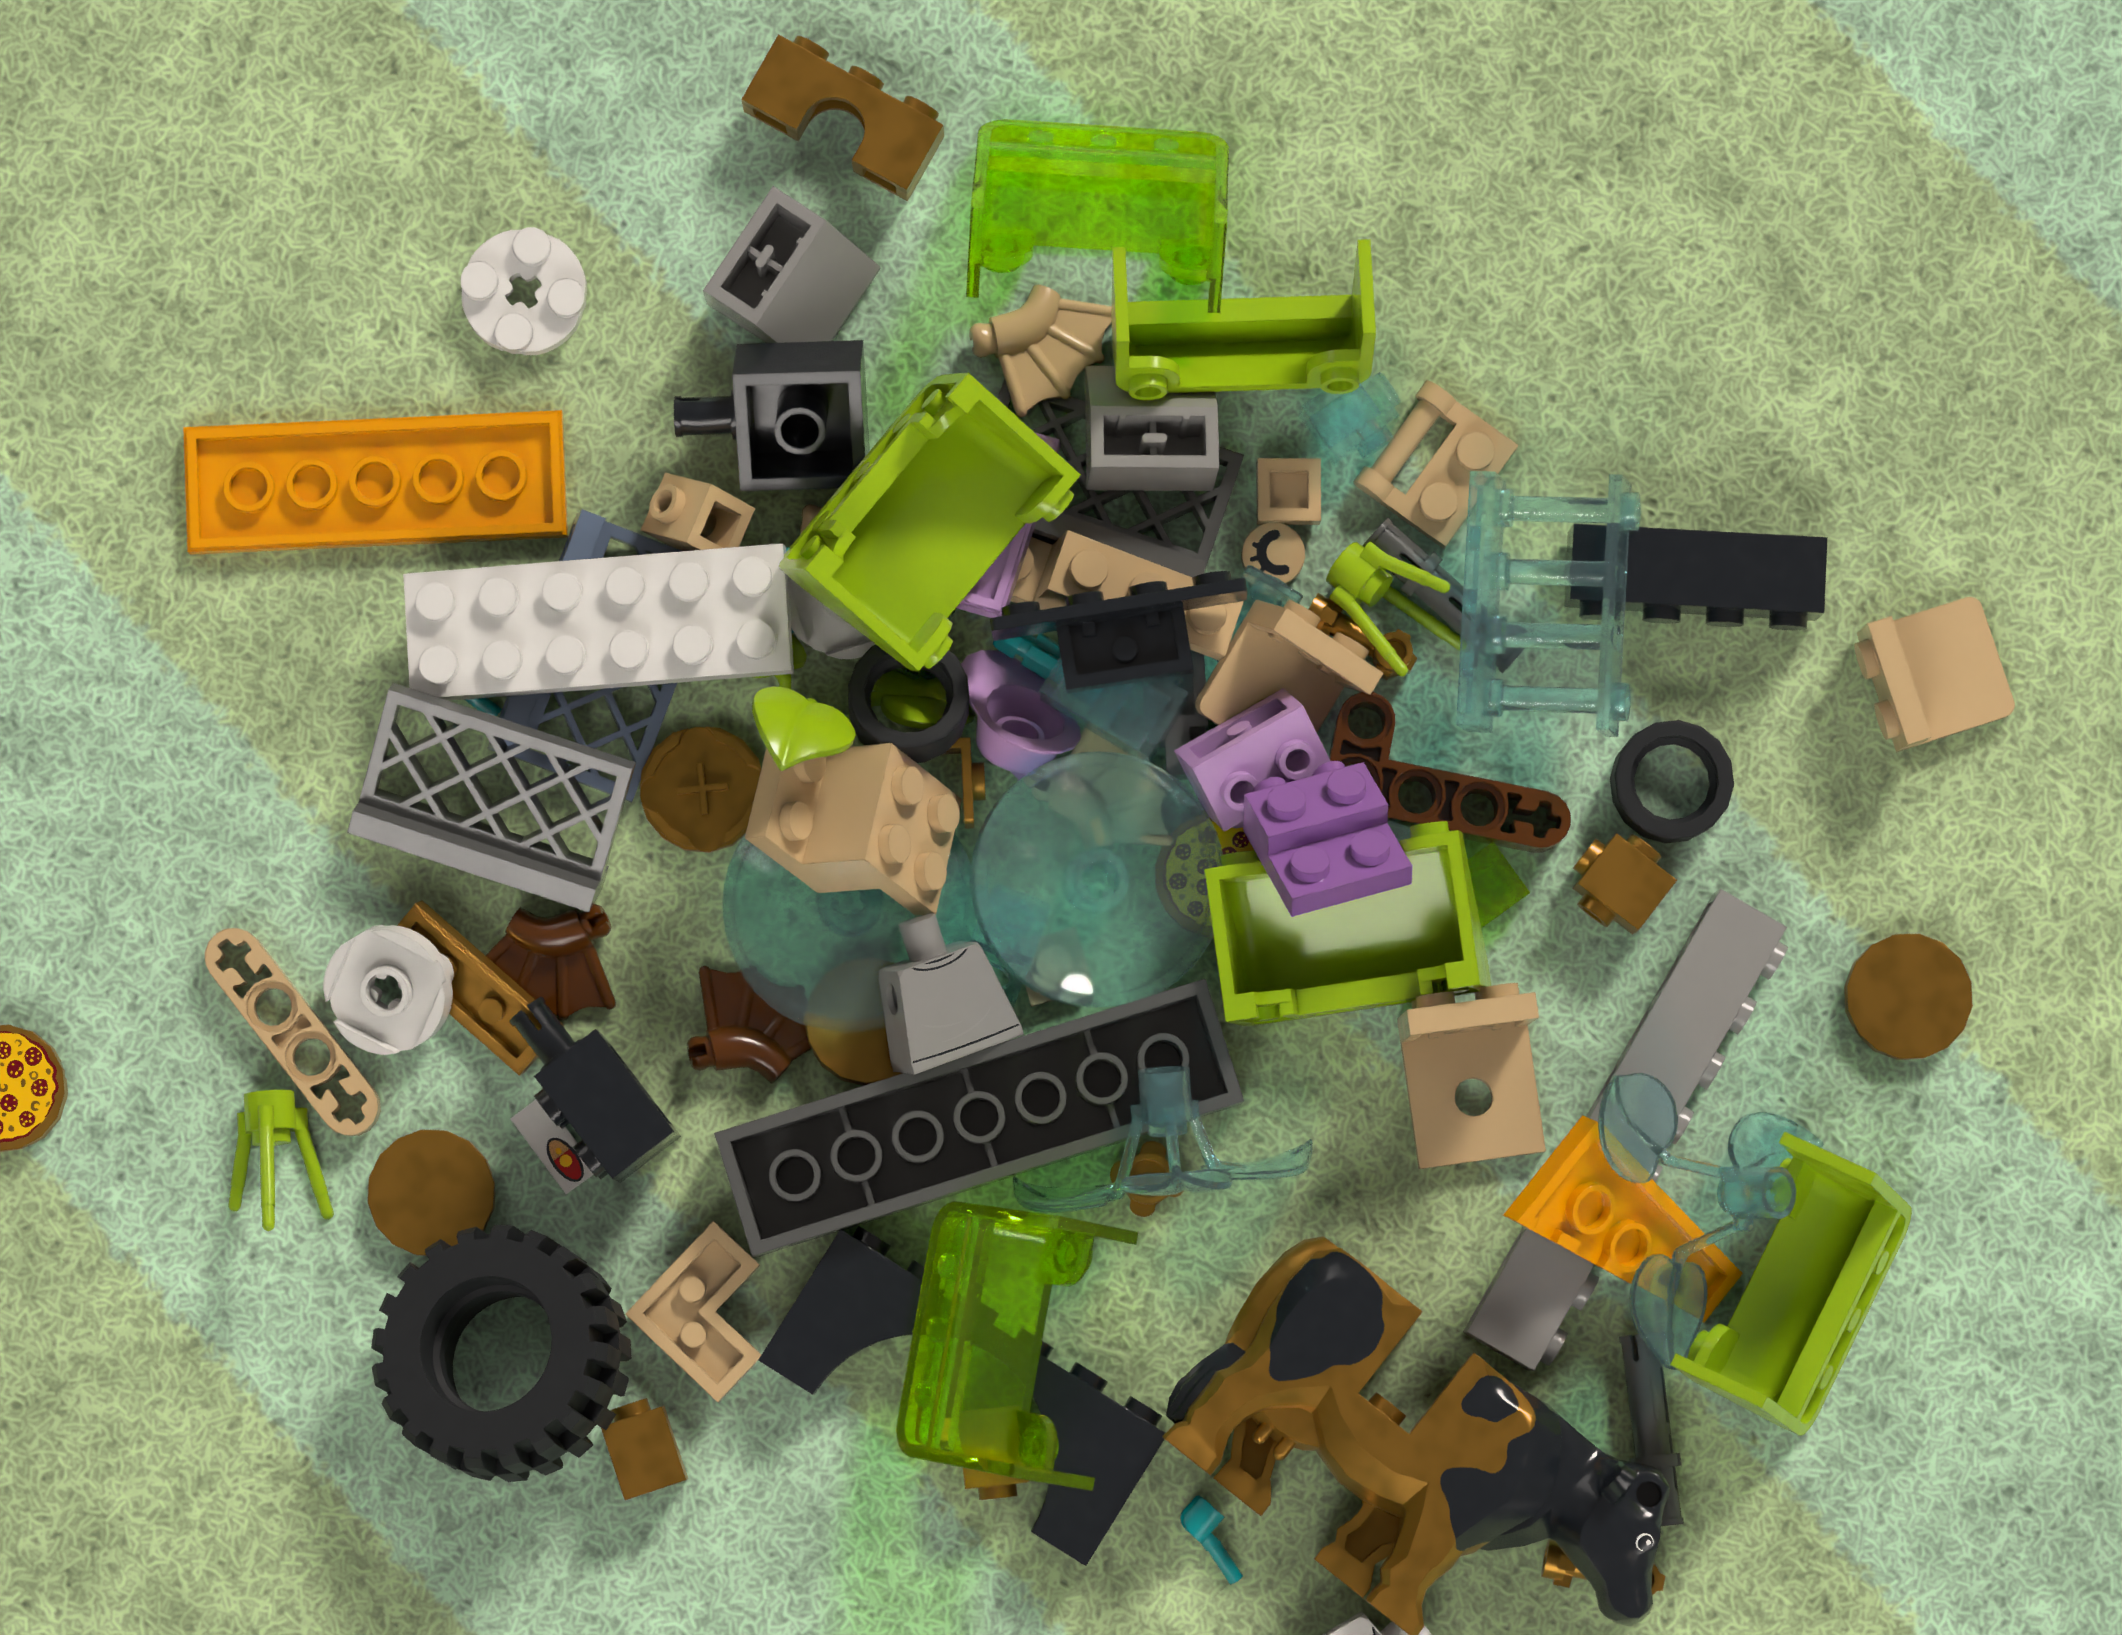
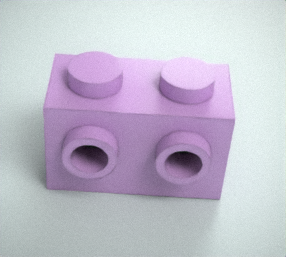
[1174,688,1330,832]

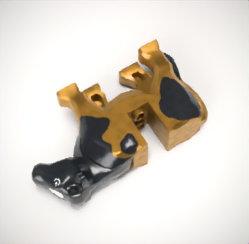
[1162,1236,1670,1635]

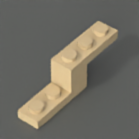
[1011,530,1244,661]

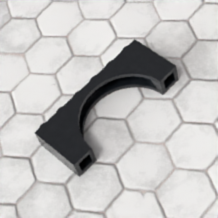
[758,1226,1165,1566]

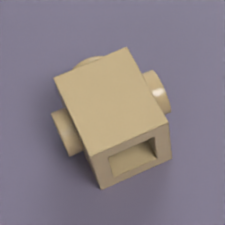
[641,473,755,551]

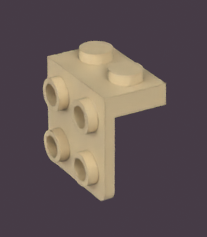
[1854,597,2015,752]
[1195,600,1383,732]

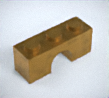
[741,34,944,201]

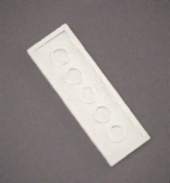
[403,543,794,701]

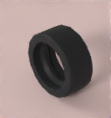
[848,644,970,763]
[1610,720,1734,843]

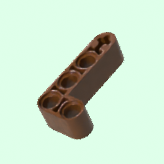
[1329,692,1571,853]

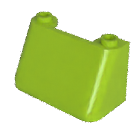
[779,372,1081,671]
[1205,821,1491,1026]

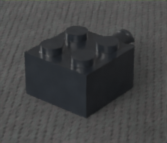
[674,340,870,491]
[509,997,681,1183]

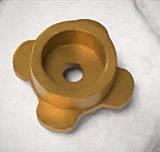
[1110,1141,1186,1217]

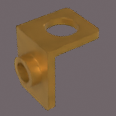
[944,737,986,829]

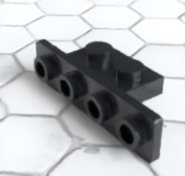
[990,571,1247,694]

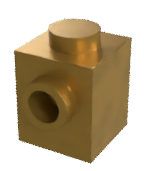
[1573,833,1677,935]

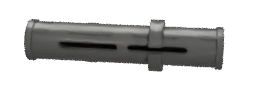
[1362,518,1529,673]
[1619,1332,1684,1526]

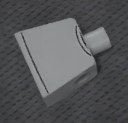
[878,913,1024,1075]

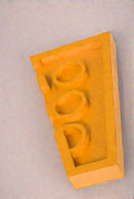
[1503,1115,1743,1323]

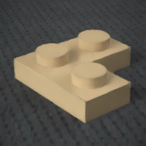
[625,1221,762,1402]

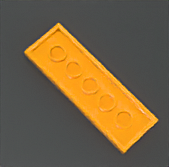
[183,410,568,555]

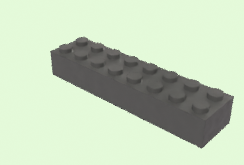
[714,979,1244,1258]

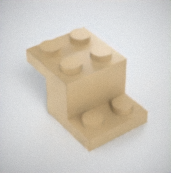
[745,743,962,916]

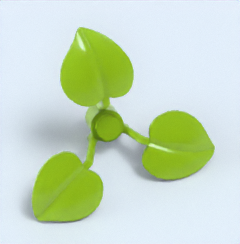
[752,634,975,771]

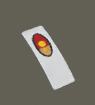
[510,1099,593,1194]

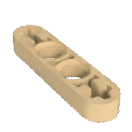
[205,928,381,1136]

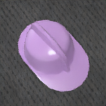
[961,650,1081,785]

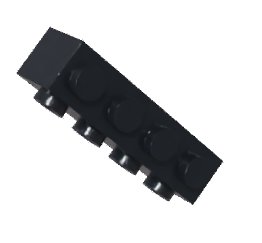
[1564,524,1828,630]

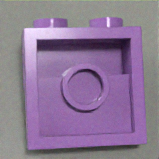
[1243,761,1412,917]

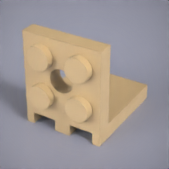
[1397,983,1546,1169]

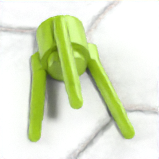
[1326,542,1468,677]
[228,1090,334,1231]

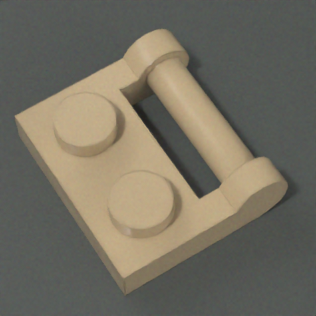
[1353,380,1519,549]

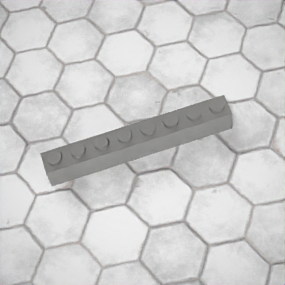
[1463,889,1788,1371]

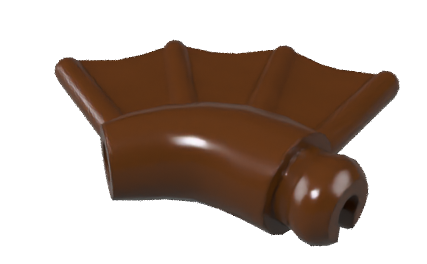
[485,904,616,1021]
[687,965,812,1084]

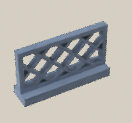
[487,509,682,802]

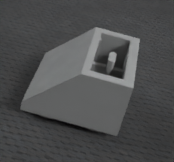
[703,186,881,343]
[1085,366,1219,491]

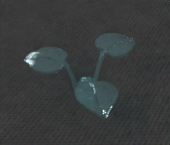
[1012,1066,1313,1213]
[1598,1073,1824,1370]

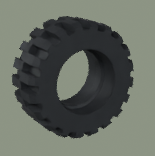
[371,1225,632,1482]

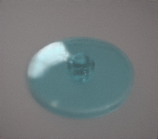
[970,751,1223,1008]
[722,833,977,1033]

